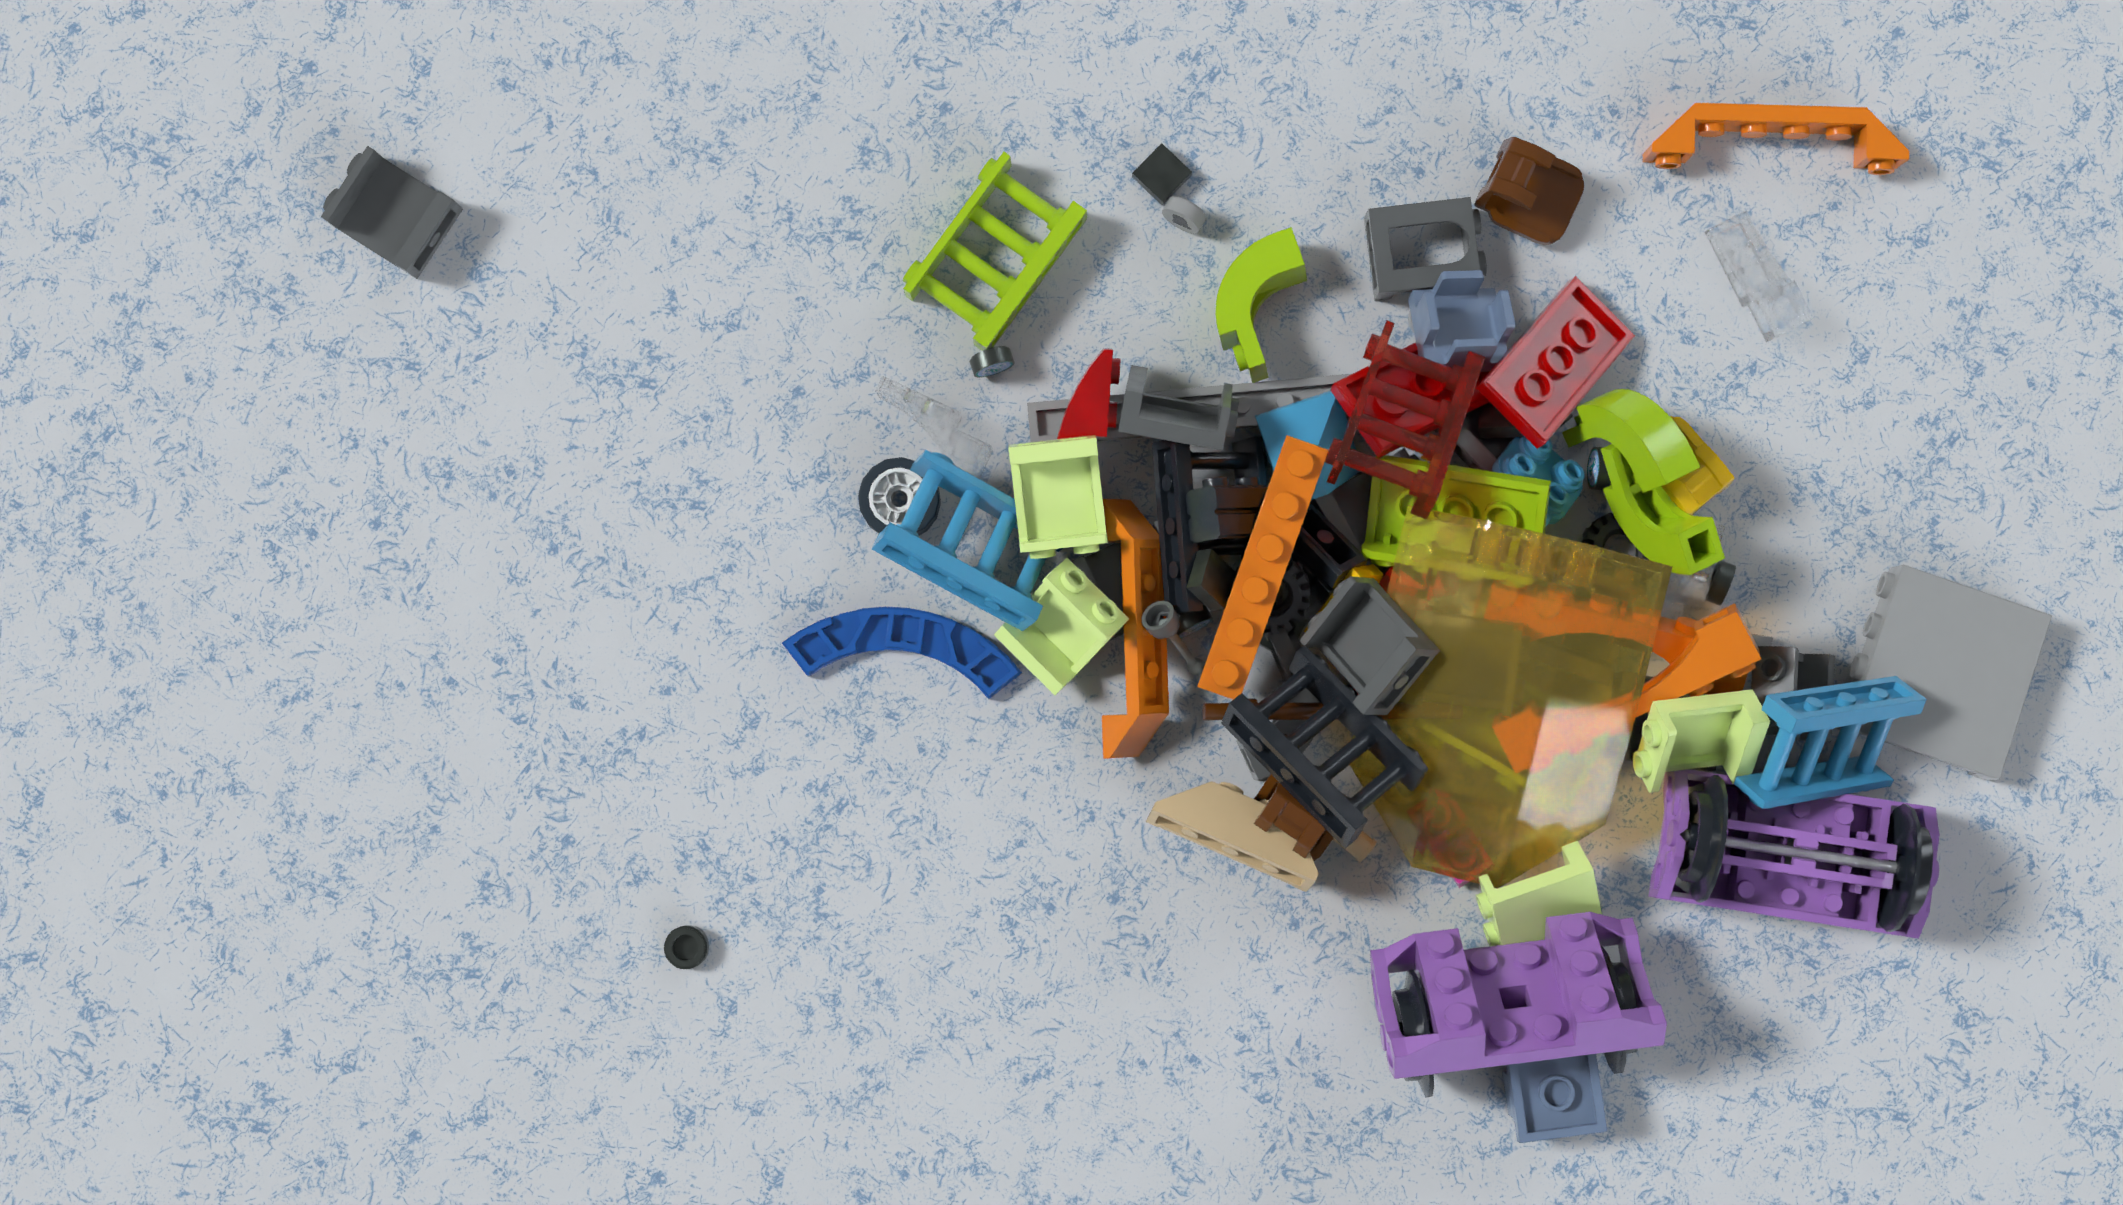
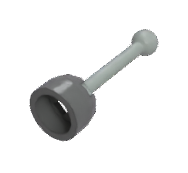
[1142,601,1205,675]

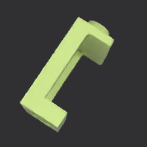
[1008,435,1108,559]
[994,558,1129,695]
[1633,689,1770,793]
[1475,841,1602,946]

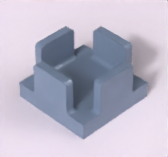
[1408,270,1515,373]
[1502,1054,1608,1143]

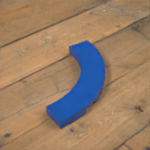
[782,607,1022,699]

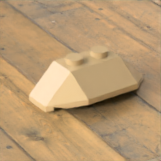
[1146,781,1319,892]

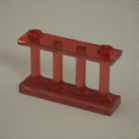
[1324,320,1485,520]

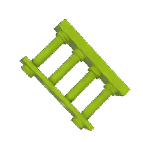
[902,151,1087,351]

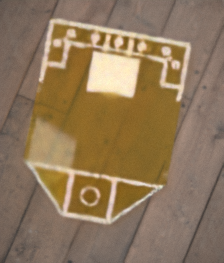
[1350,505,1673,889]

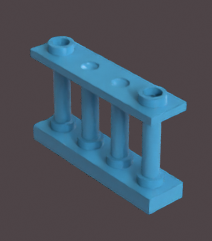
[871,450,1063,632]
[1734,676,1927,809]

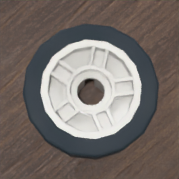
[858,457,941,536]

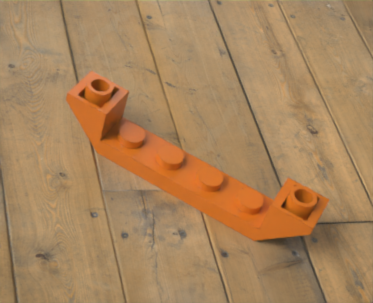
[1642,103,1909,175]
[1102,499,1169,759]

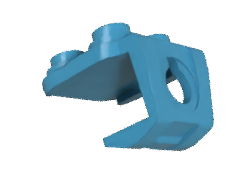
[1492,436,1585,528]

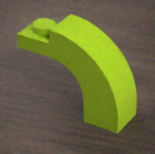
[1215,227,1307,383]
[1562,389,1700,493]
[1601,444,1725,575]

